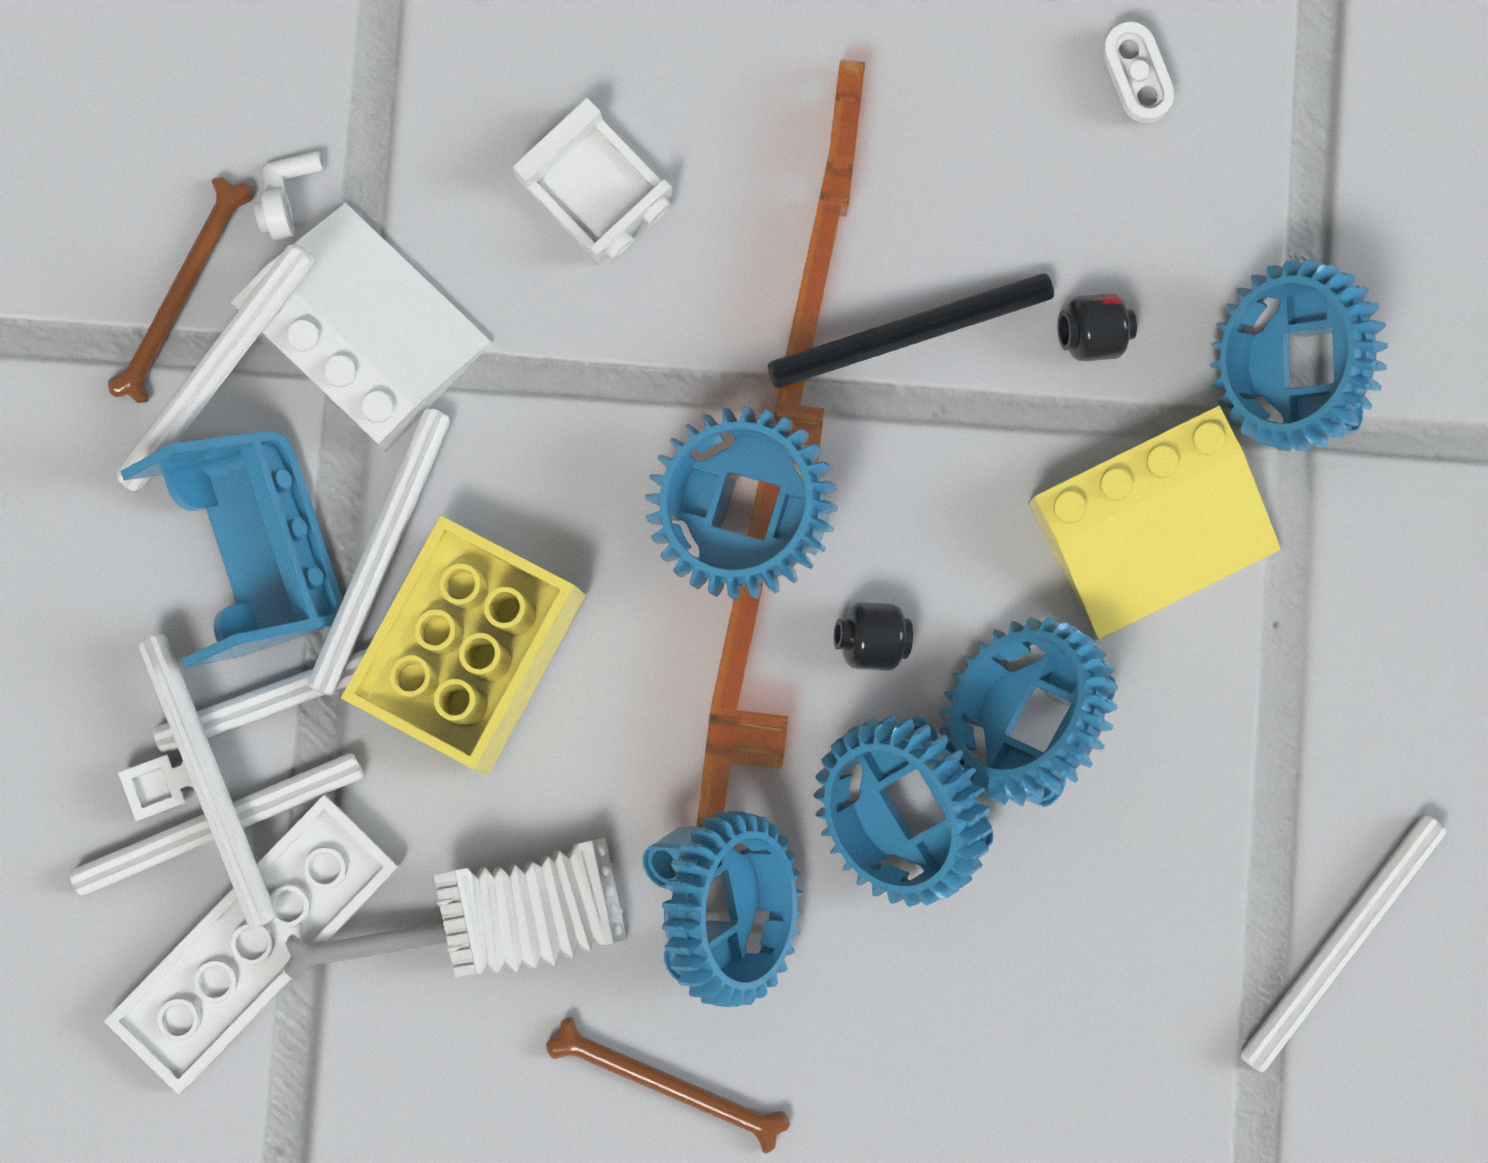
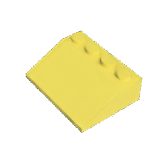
[1028,405,1281,640]
[341,515,586,776]

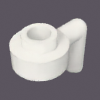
[254,151,324,241]

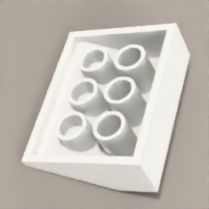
[231,203,492,452]

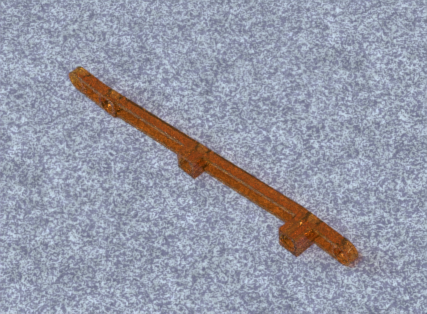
[696,59,865,827]

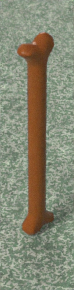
[108,177,253,403]
[546,1017,790,1153]

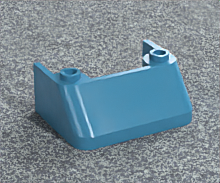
[121,430,343,669]

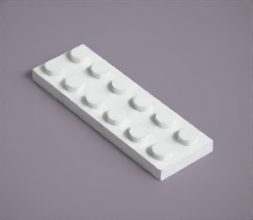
[104,795,400,1094]

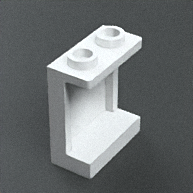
[513,98,673,264]

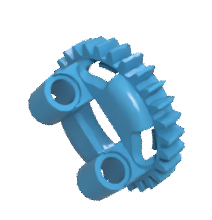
[1209,260,1388,452]
[645,406,838,600]
[938,617,1118,807]
[813,715,994,907]
[642,811,803,1007]

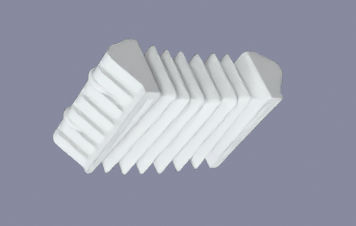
[433,837,627,978]

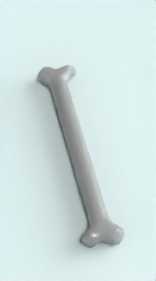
[284,922,447,980]

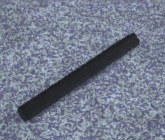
[768,273,1054,388]

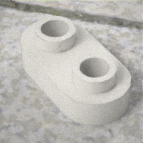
[1103,22,1174,123]

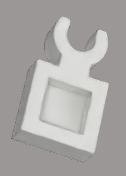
[118,754,194,822]

